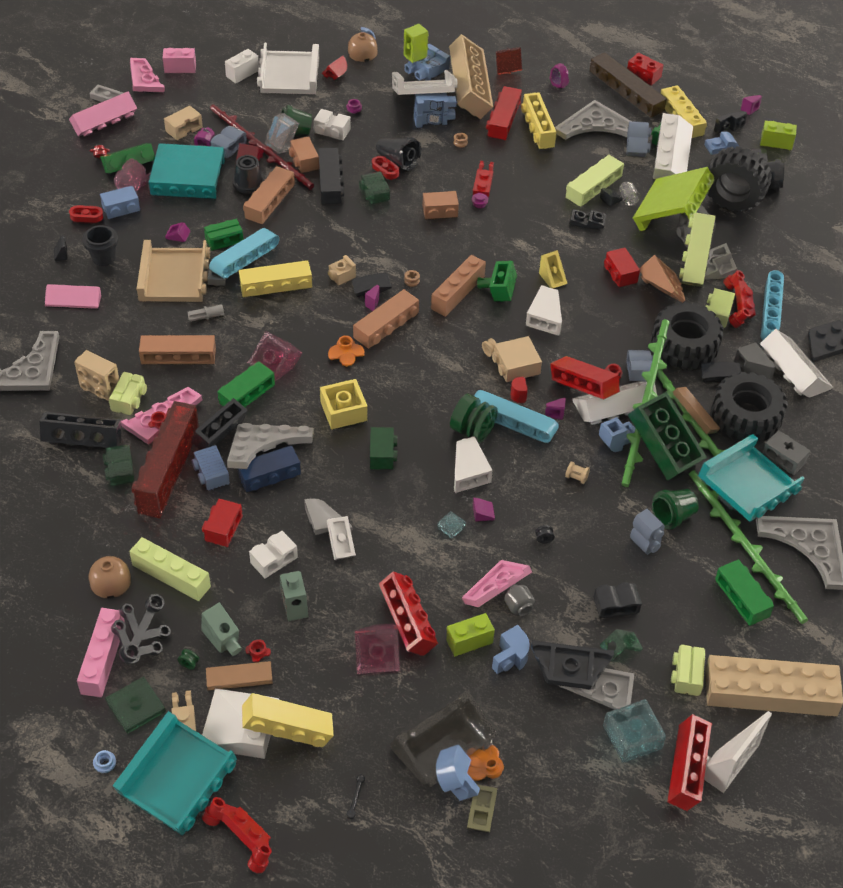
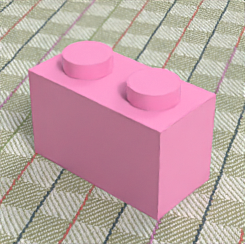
[163,48,196,73]

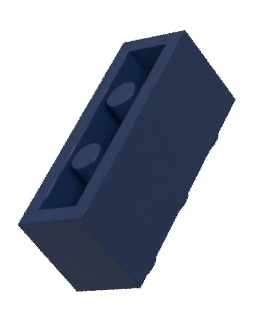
[237,446,301,492]

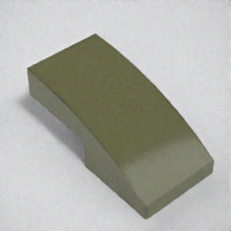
[467,784,497,833]

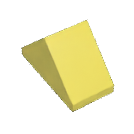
[539,250,567,289]

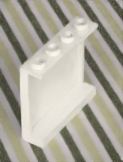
[257,43,319,94]
[392,70,457,95]

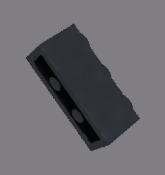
[191,398,247,450]

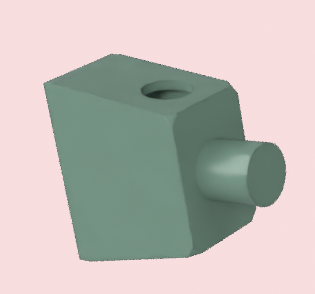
[280,571,308,621]
[201,602,242,656]

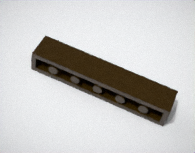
[589,52,667,118]

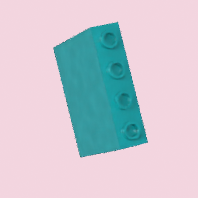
[149,144,225,199]
[698,434,804,521]
[113,711,237,836]

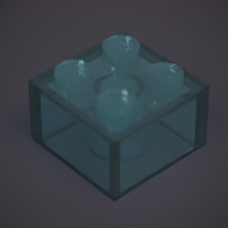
[603,699,666,763]

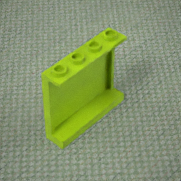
[633,167,714,231]

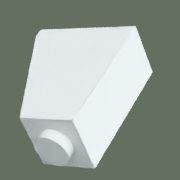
[526,285,562,336]
[454,437,492,493]

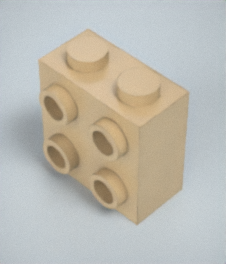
[492,336,542,382]
[75,350,119,401]

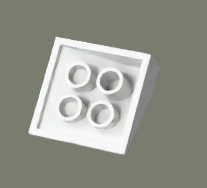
[202,688,279,759]
[704,711,772,793]

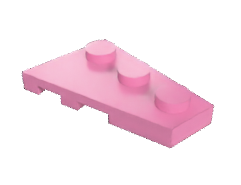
[462,560,532,607]

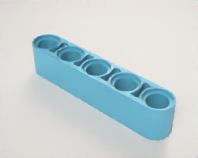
[209,228,279,278]
[761,270,784,340]
[474,390,559,443]

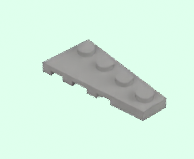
[545,668,634,715]

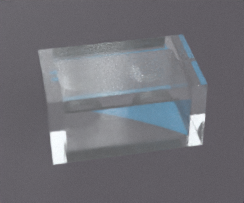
[265,113,299,154]

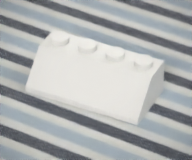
[653,113,693,179]
[760,329,833,398]
[573,381,657,424]

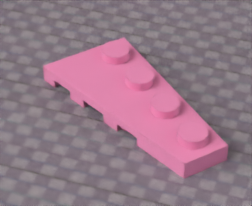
[121,387,202,445]

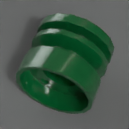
[450,393,498,443]

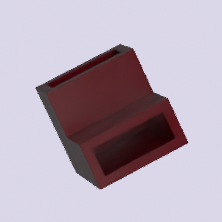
[236,143,264,162]

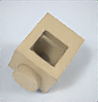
[328,255,356,285]

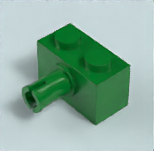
[477,261,517,301]

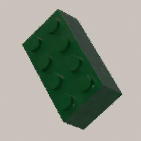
[628,392,707,480]

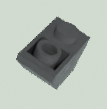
[734,342,776,380]

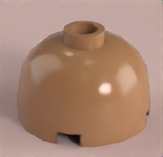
[348,32,378,62]
[89,556,131,598]

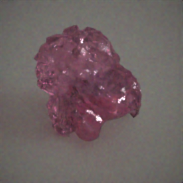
[114,158,151,192]

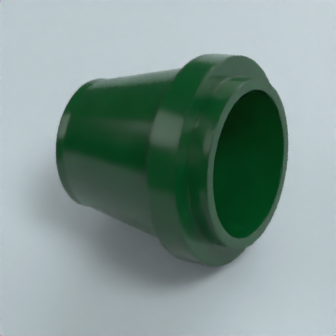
[279,105,312,138]
[652,489,699,530]

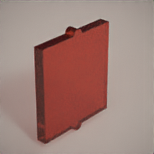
[496,47,522,75]

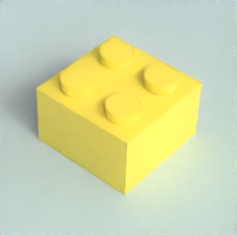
[320,379,367,429]

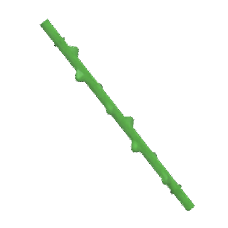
[621,319,669,487]
[657,369,725,457]
[689,470,808,624]

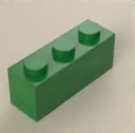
[100,143,155,173]
[217,361,275,407]
[715,559,774,626]

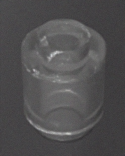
[619,182,640,206]

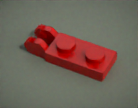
[473,160,494,197]

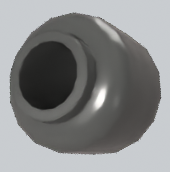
[504,584,535,616]

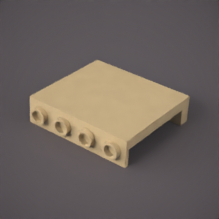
[137,240,210,302]

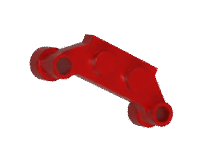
[724,270,756,328]
[202,797,272,873]

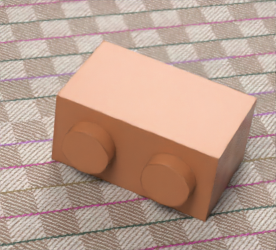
[289,137,319,173]
[423,191,459,219]

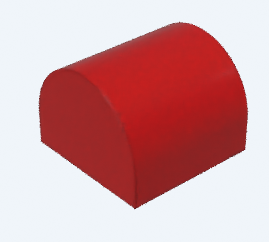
[510,377,528,403]

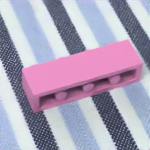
[69,91,137,137]
[77,608,125,697]

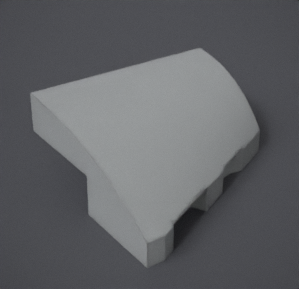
[704,243,738,280]
[304,499,352,535]

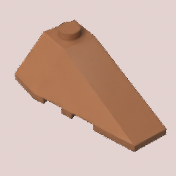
[639,255,685,303]

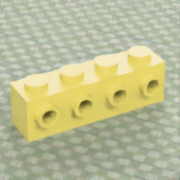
[661,86,707,138]
[521,92,556,149]
[239,261,312,297]
[242,693,334,748]

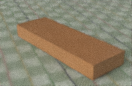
[673,387,720,434]
[206,661,273,690]

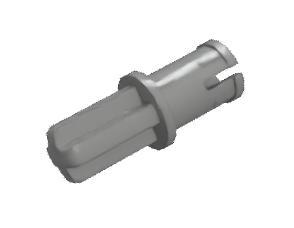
[188,304,224,322]

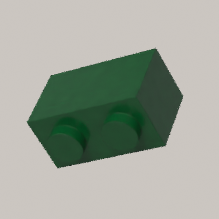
[370,427,397,469]

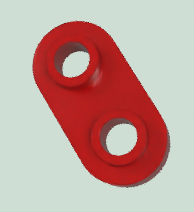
[372,156,399,180]
[69,205,104,223]

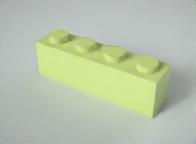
[566,155,624,207]
[679,213,715,287]
[129,537,211,601]

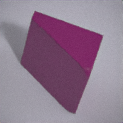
[741,95,762,115]
[165,222,190,242]
[365,285,379,311]
[545,398,566,420]
[473,498,495,521]

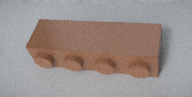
[243,166,295,224]
[431,255,486,317]
[353,289,419,349]
[139,335,216,364]

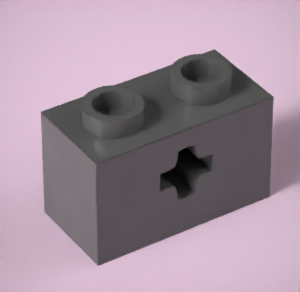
[762,430,810,476]

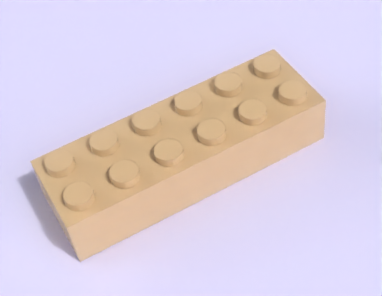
[449,34,493,119]
[705,655,843,716]

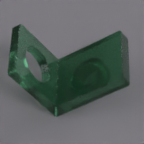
[600,629,643,661]

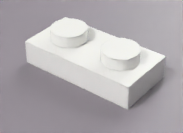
[327,516,355,560]

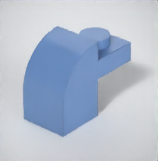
[704,132,739,155]
[599,417,635,452]
[492,625,530,674]
[436,744,480,801]

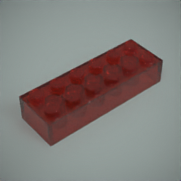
[132,401,199,518]

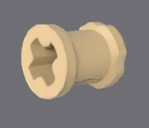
[565,461,590,484]

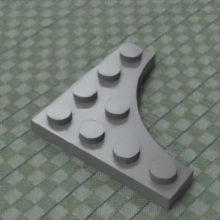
[555,100,632,140]
[0,331,59,391]
[227,423,314,469]
[756,516,843,590]

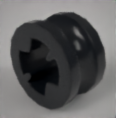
[535,525,555,544]

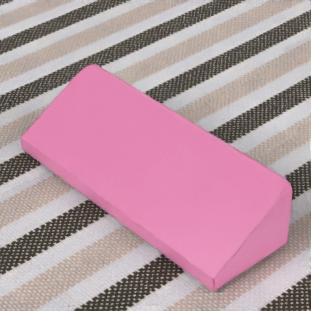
[45,285,101,309]

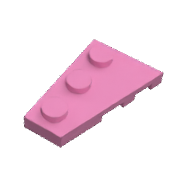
[130,58,165,92]

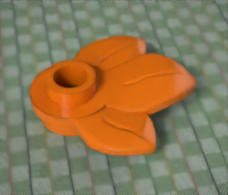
[328,336,364,367]
[465,744,504,781]

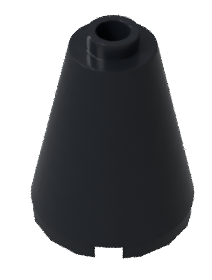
[376,138,422,171]

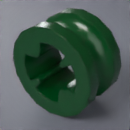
[177,649,200,670]

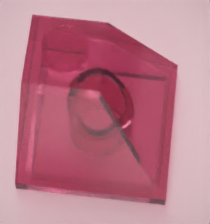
[248,331,303,381]
[355,623,400,674]

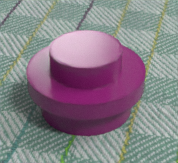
[346,99,362,113]
[472,193,488,208]

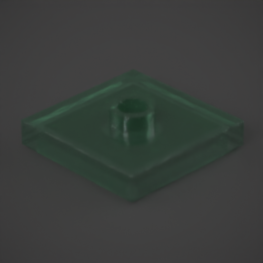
[105,676,166,734]

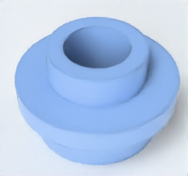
[93,750,116,773]

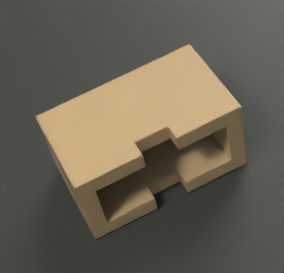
[164,106,203,140]

